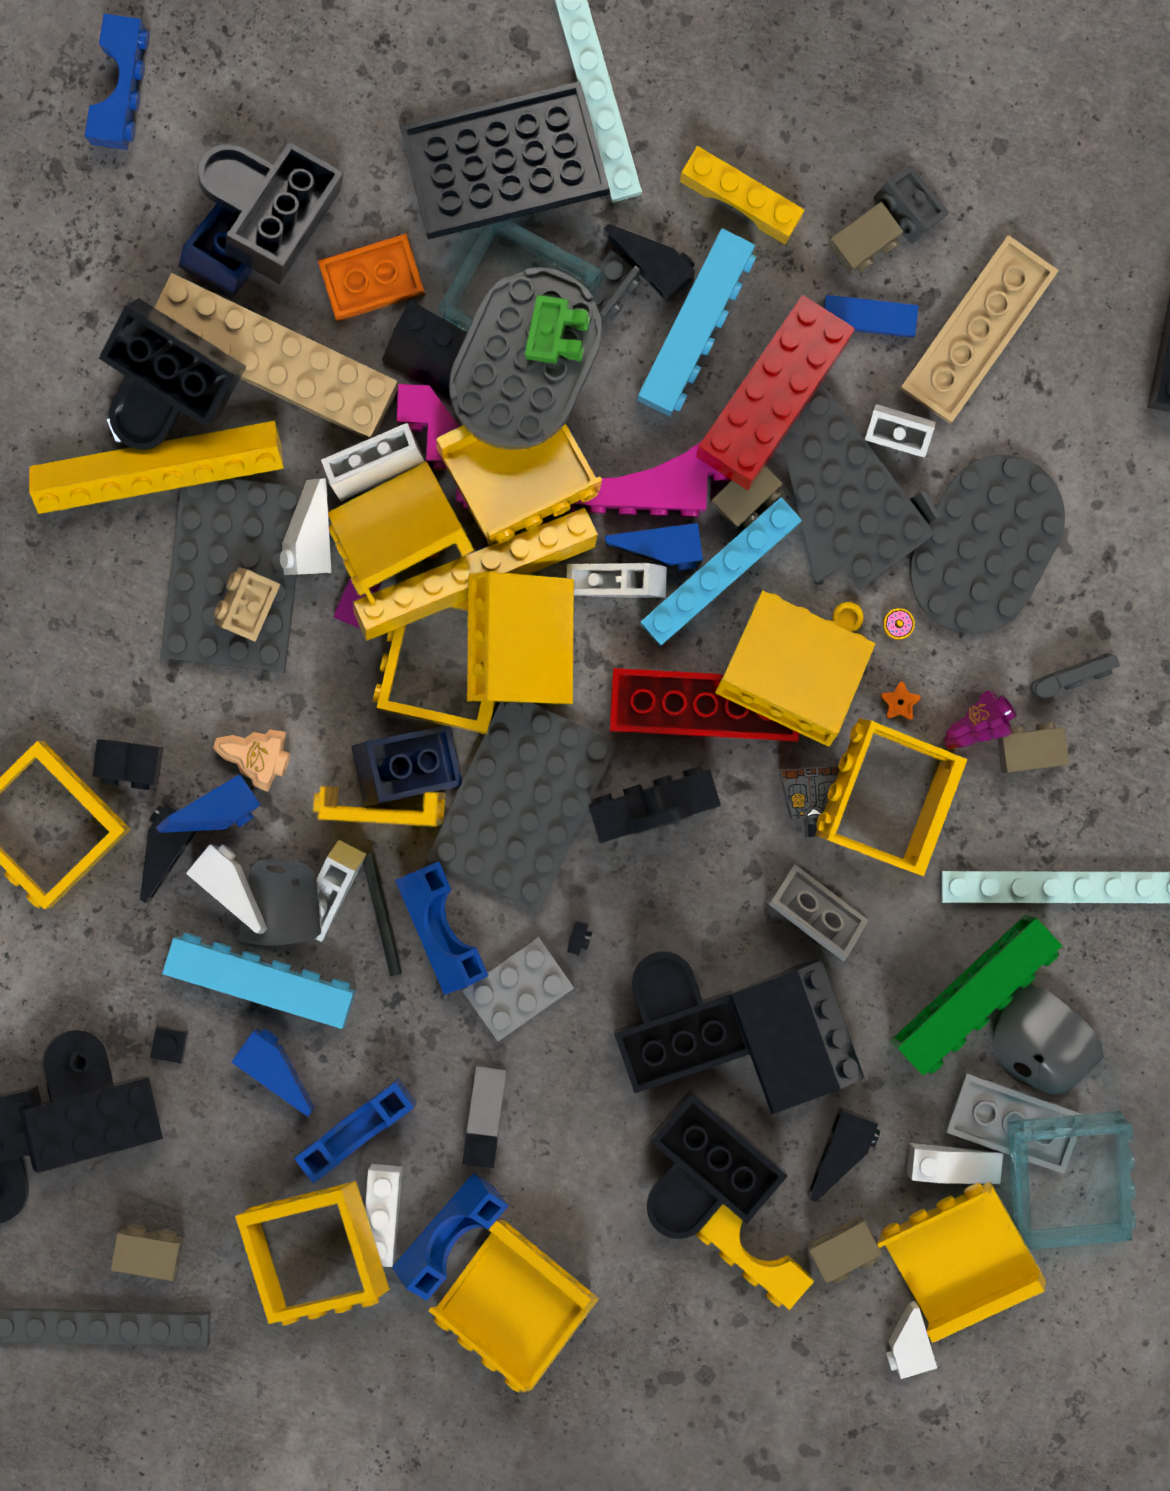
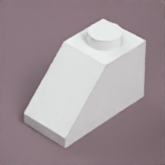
[886,1301,937,1379]

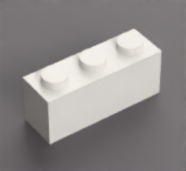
[321,423,425,501]
[365,1164,402,1267]

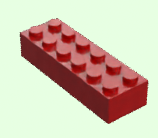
[696,295,855,491]
[609,668,799,742]

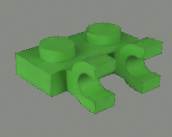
[525,295,590,364]

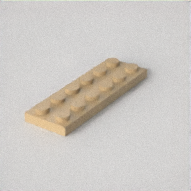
[900,235,1059,424]

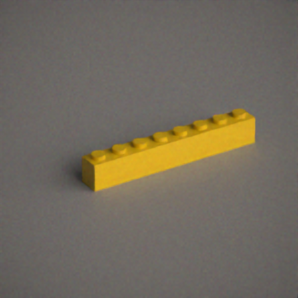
[29,421,284,514]
[353,507,598,641]

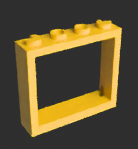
[373,600,495,735]
[815,718,968,877]
[0,741,131,909]
[235,1181,390,1326]

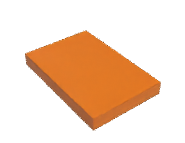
[318,233,425,322]

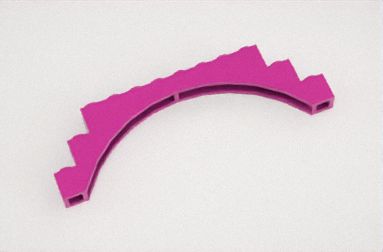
[397,384,732,518]

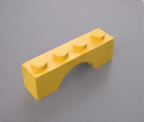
[680,146,805,245]
[695,1204,814,1310]

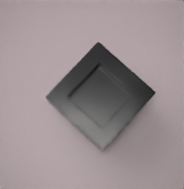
[567,920,592,955]
[150,1026,188,1064]

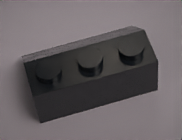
[382,300,467,400]

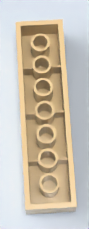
[155,273,399,440]

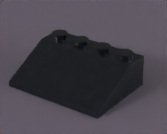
[729,960,865,1114]

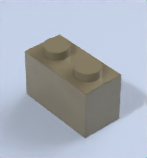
[828,202,903,275]
[710,466,783,530]
[997,722,1069,773]
[806,1215,882,1284]
[111,1224,184,1281]

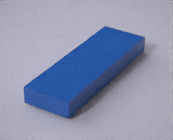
[824,295,919,338]

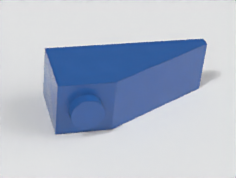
[604,523,703,571]
[156,774,260,833]
[231,1028,315,1117]

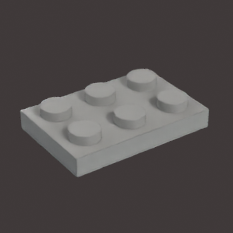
[462,937,574,1041]

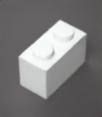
[865,404,936,458]

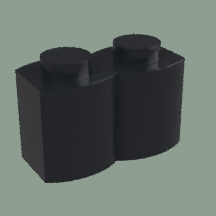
[92,739,163,790]

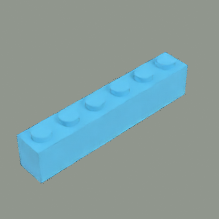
[637,228,757,417]
[640,497,802,647]
[162,933,356,1029]

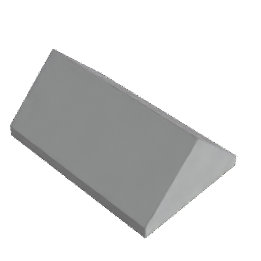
[765,864,868,962]

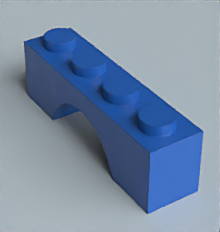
[85,14,150,150]
[395,861,489,995]
[294,1078,417,1184]
[392,1172,509,1301]

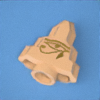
[213,729,290,792]

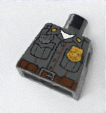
[779,766,839,837]

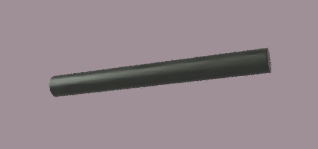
[363,853,402,976]

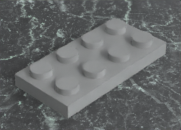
[945,1072,1085,1174]

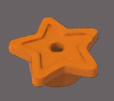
[881,681,921,720]

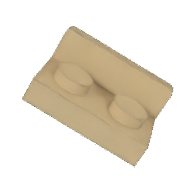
[214,567,280,642]

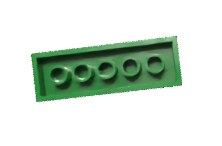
[889,914,1063,1076]

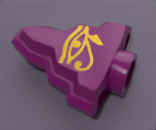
[943,690,1017,749]

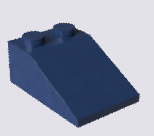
[179,204,253,300]
[351,725,462,807]

